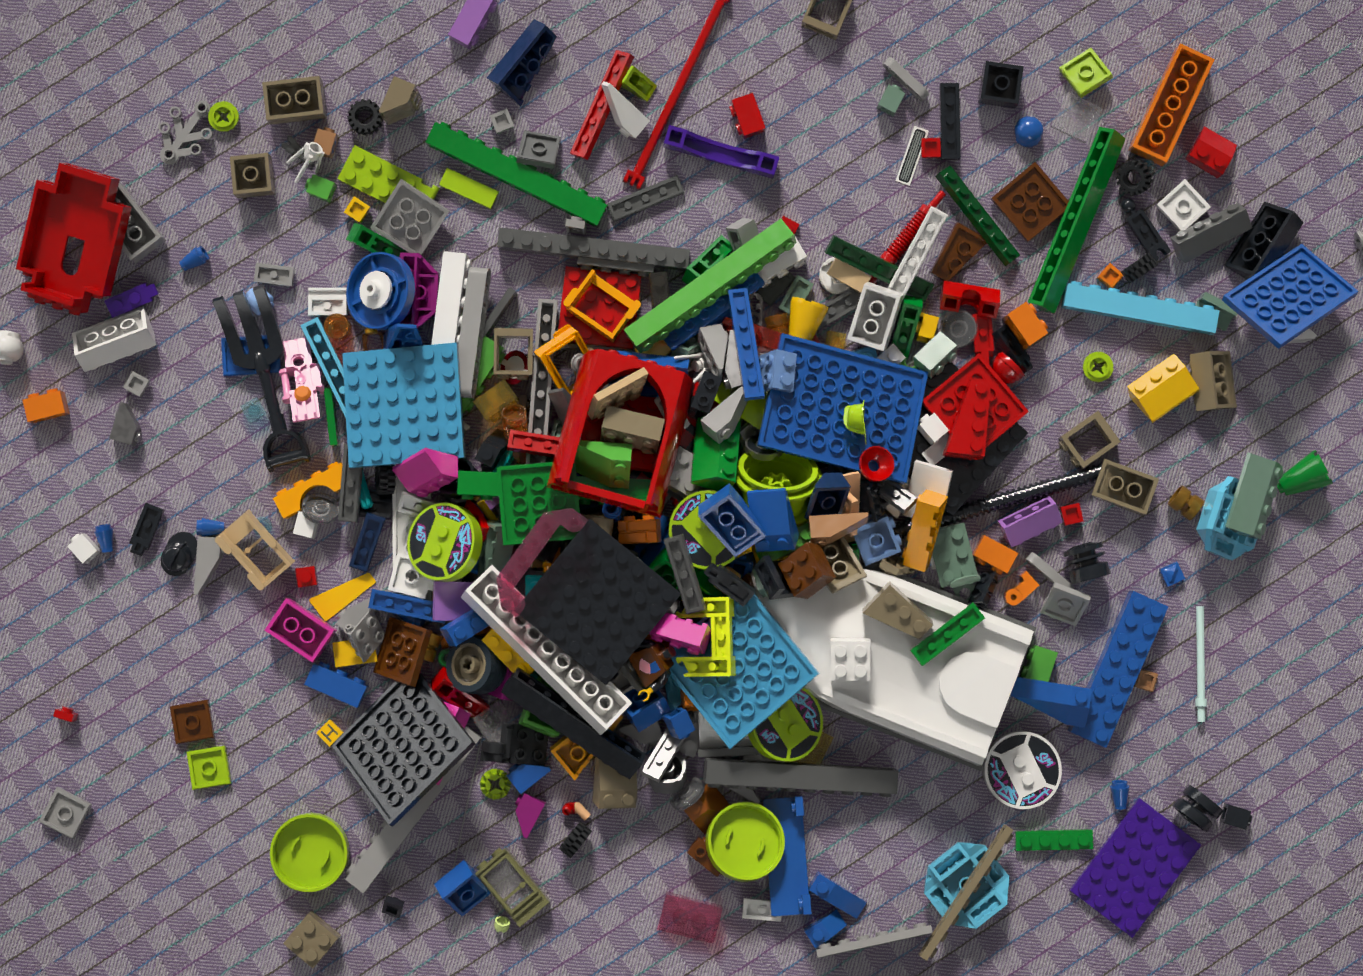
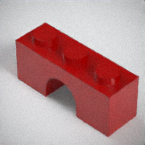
[939,280,1000,318]

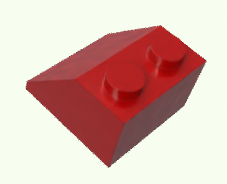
[1185,126,1237,178]

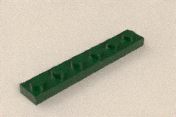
[935,165,1020,266]
[824,235,934,301]

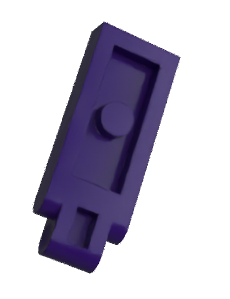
[104,283,159,318]

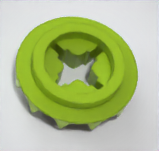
[208,101,239,132]
[1082,352,1113,382]
[480,769,511,800]

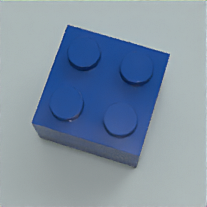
[623,689,671,732]

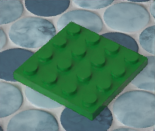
[497,460,581,546]

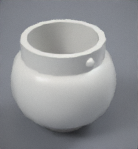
[0,330,23,365]

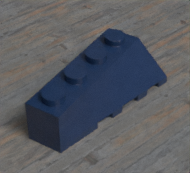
[487,19,557,107]

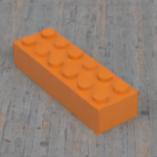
[1128,43,1215,166]

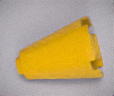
[789,297,828,341]

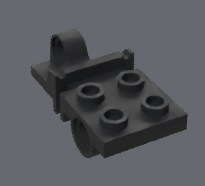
[480,723,548,766]

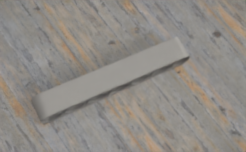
[458,267,491,398]

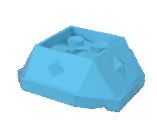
[1196,476,1257,561]
[924,842,1009,929]

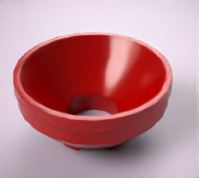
[859,446,894,482]

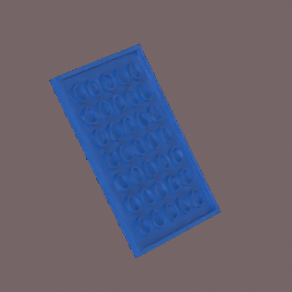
[757,333,928,484]

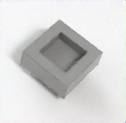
[490,109,515,135]
[123,371,150,397]

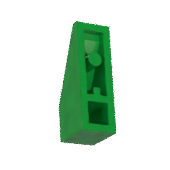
[346,223,409,257]
[682,235,733,284]
[891,295,923,359]

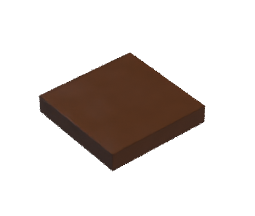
[170,699,215,744]

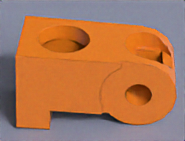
[1004,571,1040,606]

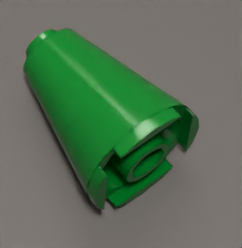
[1277,450,1333,496]

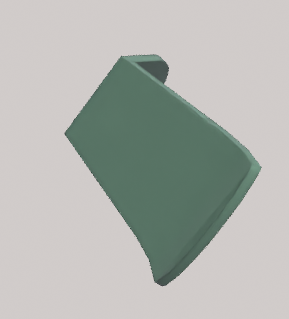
[950,575,981,601]

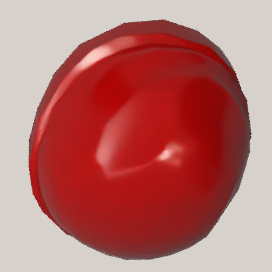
[992,352,1025,384]

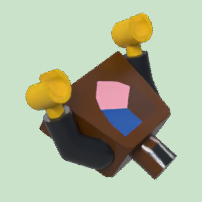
[628,639,676,701]

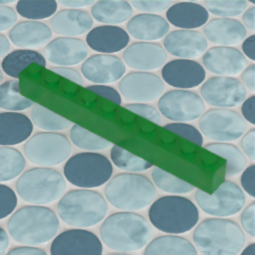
[425,122,608,228]
[1028,127,1126,314]
[457,471,651,506]

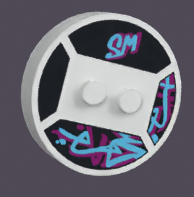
[983,731,1062,809]

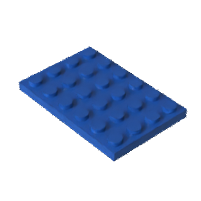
[1222,244,1358,349]

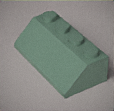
[1225,452,1283,540]

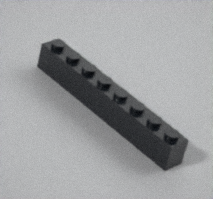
[501,667,646,780]

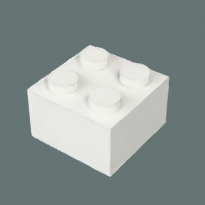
[830,638,871,681]

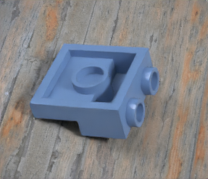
[854,513,903,566]

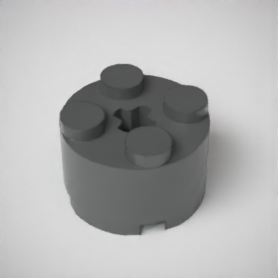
[648,753,686,794]

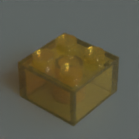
[473,379,519,423]

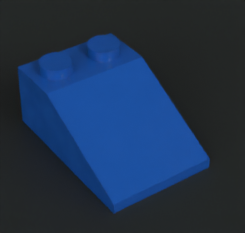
[698,483,766,557]
[747,488,799,552]

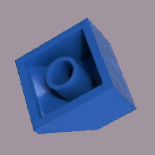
[434,860,491,917]

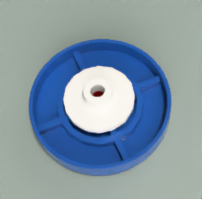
[346,252,415,330]

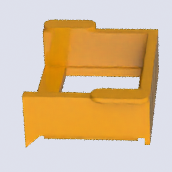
[563,269,641,342]
[534,324,588,395]

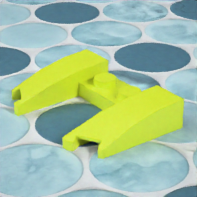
[675,597,736,677]

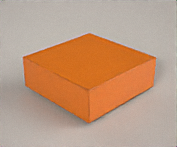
[1097,263,1123,288]

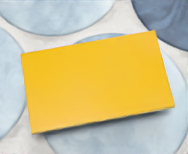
[332,640,378,667]

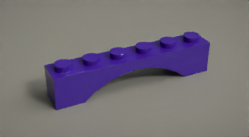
[664,125,779,179]

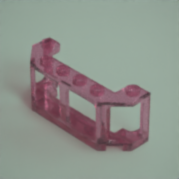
[496,508,588,617]

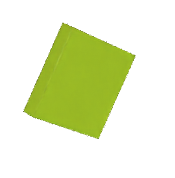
[1059,48,1113,98]
[187,745,232,790]

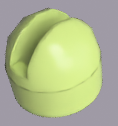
[494,916,510,933]

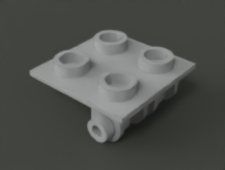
[344,608,385,663]

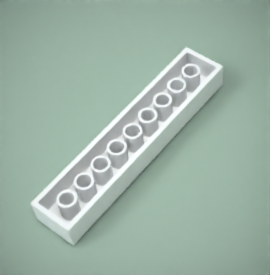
[461,565,632,735]

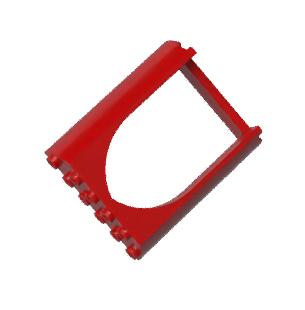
[546,349,695,518]

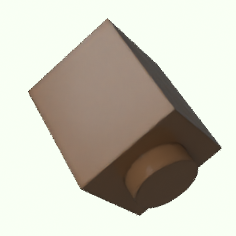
[314,127,339,159]

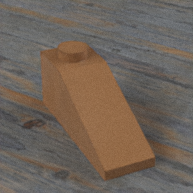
[808,512,868,547]

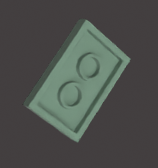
[932,522,978,588]

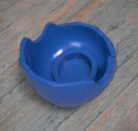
[1014,116,1043,147]

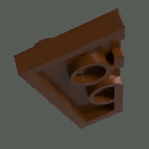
[930,222,987,281]

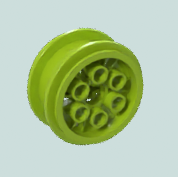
[733,452,822,528]

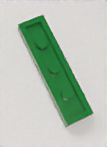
[910,602,985,666]
[1015,829,1093,851]

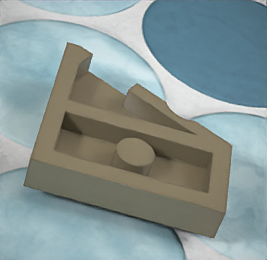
[879,555,916,576]

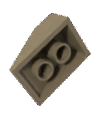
[1091,459,1159,516]
[809,536,867,594]
[592,757,637,809]

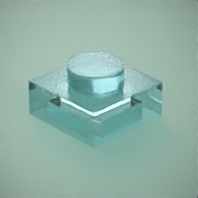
[240,397,267,423]

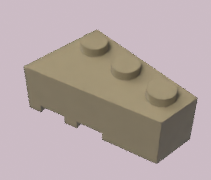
[862,581,933,639]

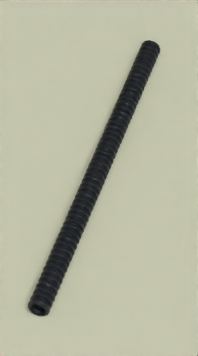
[848,463,1102,544]

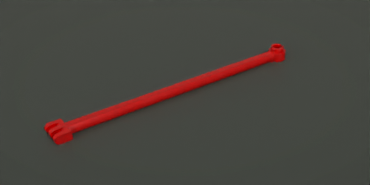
[622,0,730,190]

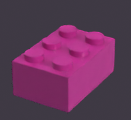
[264,598,337,663]

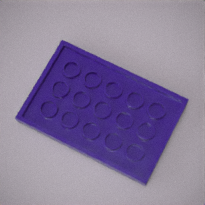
[1070,798,1201,938]

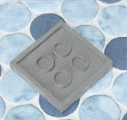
[370,179,450,255]

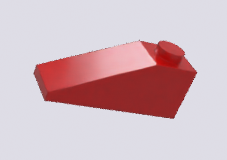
[432,667,490,721]

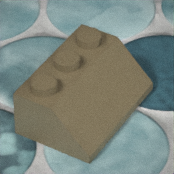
[379,76,423,124]
[1190,351,1237,411]

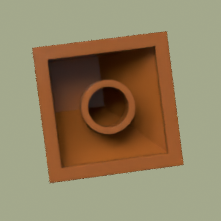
[683,784,730,835]

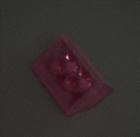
[657,891,723,944]

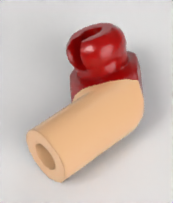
[562,802,591,821]

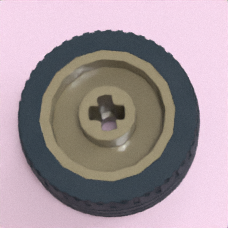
[446,635,507,694]

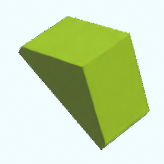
[622,65,657,102]

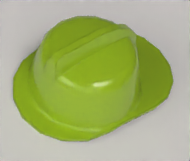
[843,399,867,445]

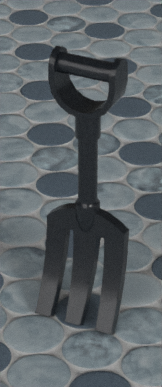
[212,284,311,473]

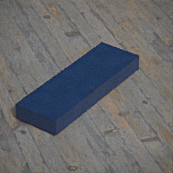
[349,512,386,573]

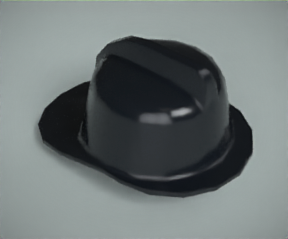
[160,532,197,576]

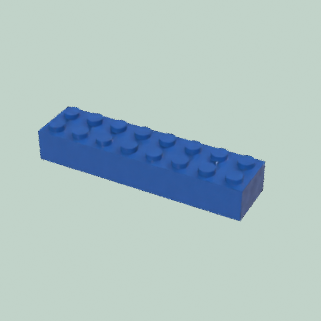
[1067,591,1168,748]

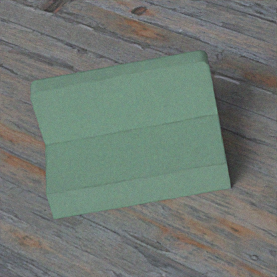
[1195,292,1237,331]

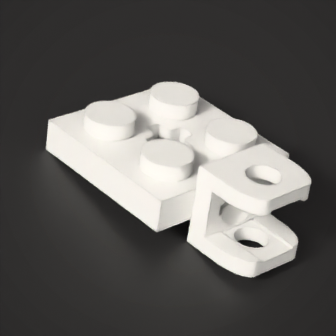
[388,553,436,599]

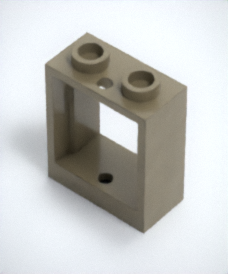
[801,0,853,40]
[494,328,533,380]
[1058,410,1121,469]

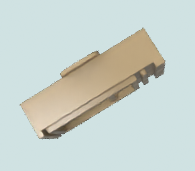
[215,509,295,590]

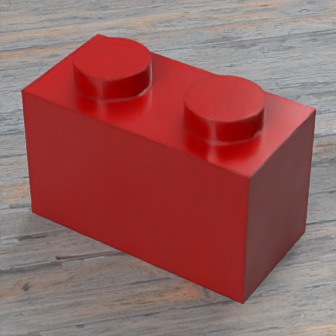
[729,93,766,139]

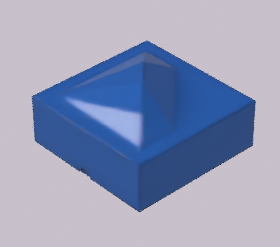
[1159,561,1185,587]

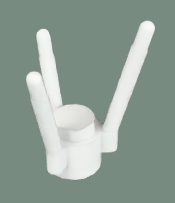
[286,142,325,184]
[674,352,711,384]

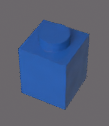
[662,707,695,739]

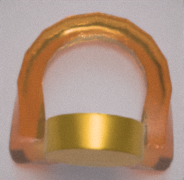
[362,328,385,351]

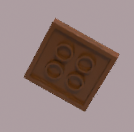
[991,162,1069,242]
[373,617,432,687]

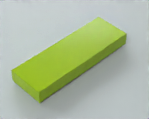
[439,168,499,209]

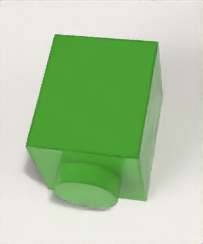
[305,174,337,203]

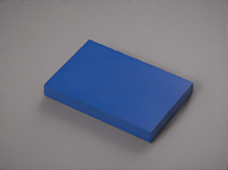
[221,335,281,377]

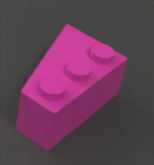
[649,613,711,655]

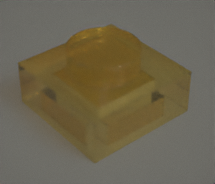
[825,331,846,350]

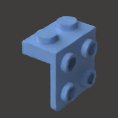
[759,349,797,393]

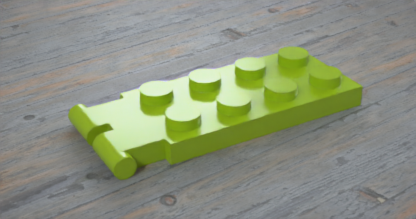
[337,145,440,203]

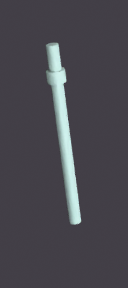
[1195,606,1207,722]

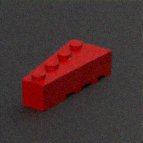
[942,378,991,460]

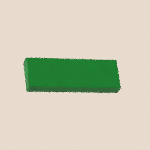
[324,388,340,447]

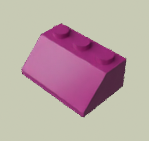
[393,448,458,497]

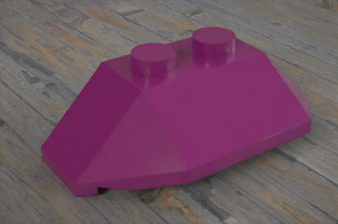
[399,253,439,328]

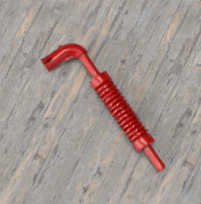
[869,190,946,284]

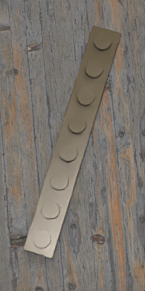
[918,824,1013,961]

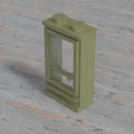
[475,847,550,928]

